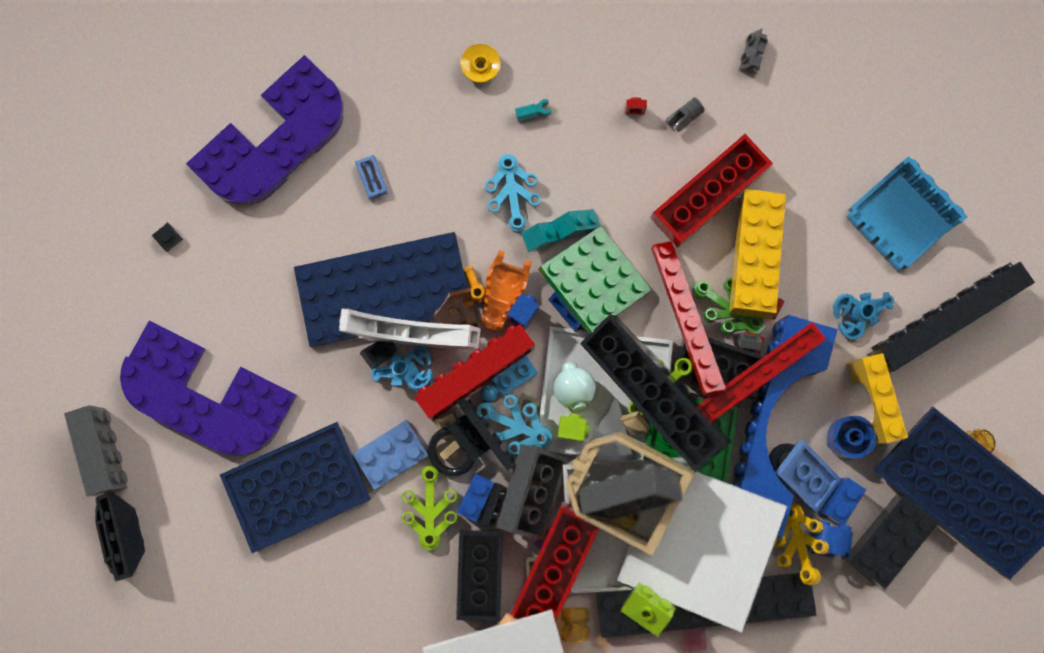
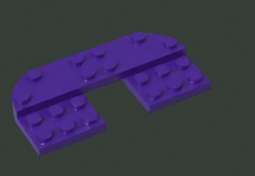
[186,55,344,205]
[120,320,297,456]

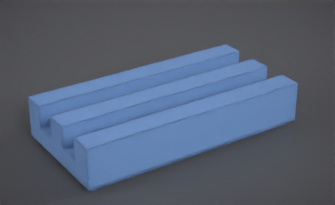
[355,155,388,200]

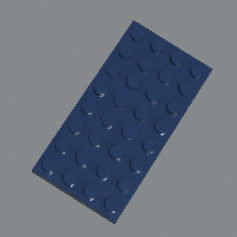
[294,232,468,348]
[874,406,1044,579]

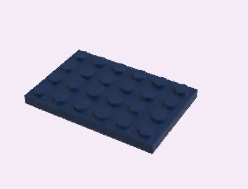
[220,422,371,553]

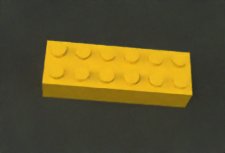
[729,189,786,319]

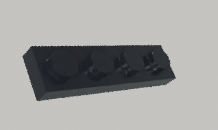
[457,397,515,472]

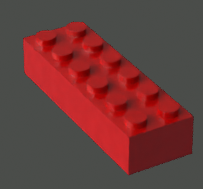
[650,133,773,248]
[414,324,535,421]
[510,502,600,623]

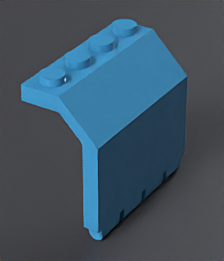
[846,156,967,271]

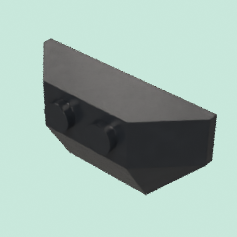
[95,492,145,582]

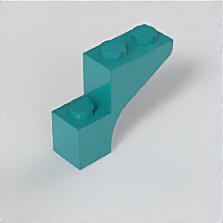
[521,209,600,252]

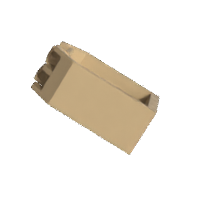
[566,431,694,556]

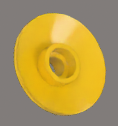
[460,44,501,83]

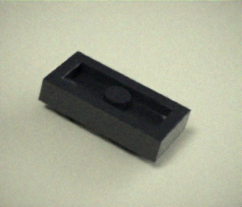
[481,482,505,526]

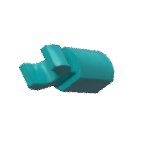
[515,99,551,122]

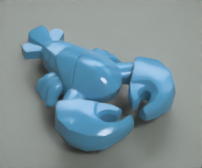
[833,292,894,340]
[371,346,433,392]

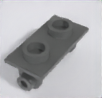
[739,29,768,74]

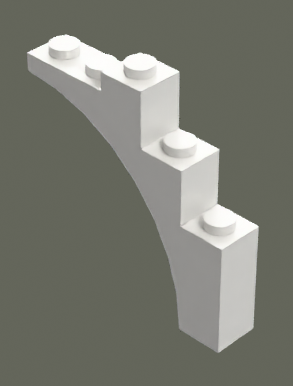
[339,309,481,349]

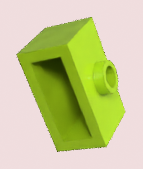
[557,414,590,442]
[621,583,675,637]

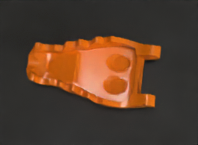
[480,250,532,330]

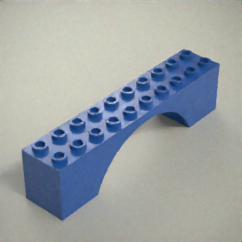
[731,315,838,538]

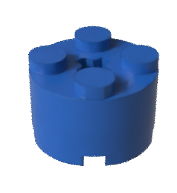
[827,416,877,459]
[806,520,853,559]

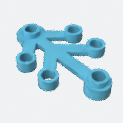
[485,154,541,233]
[477,394,553,455]

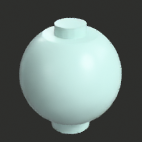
[554,362,596,411]

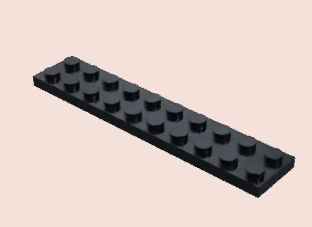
[596,573,817,638]

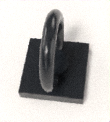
[428,415,490,477]

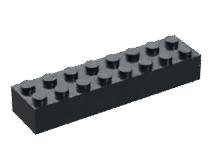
[867,261,1035,373]
[580,314,732,472]

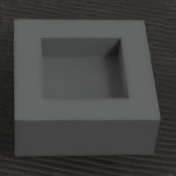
[737,332,763,352]

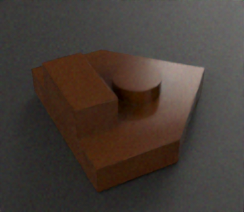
[433,288,478,327]

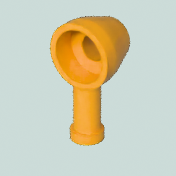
[464,266,486,305]

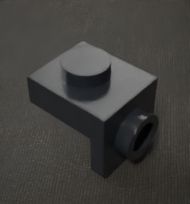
[360,341,397,370]

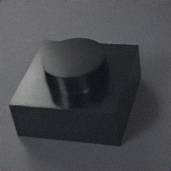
[152,222,183,252]

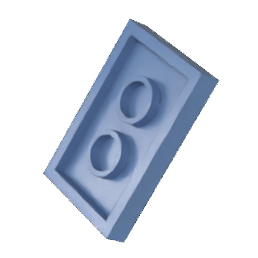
[353,420,429,490]
[775,440,842,513]

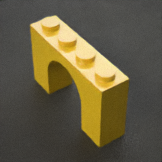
[847,353,908,444]

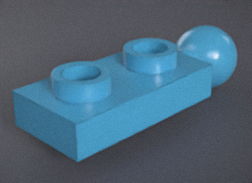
[481,356,538,402]

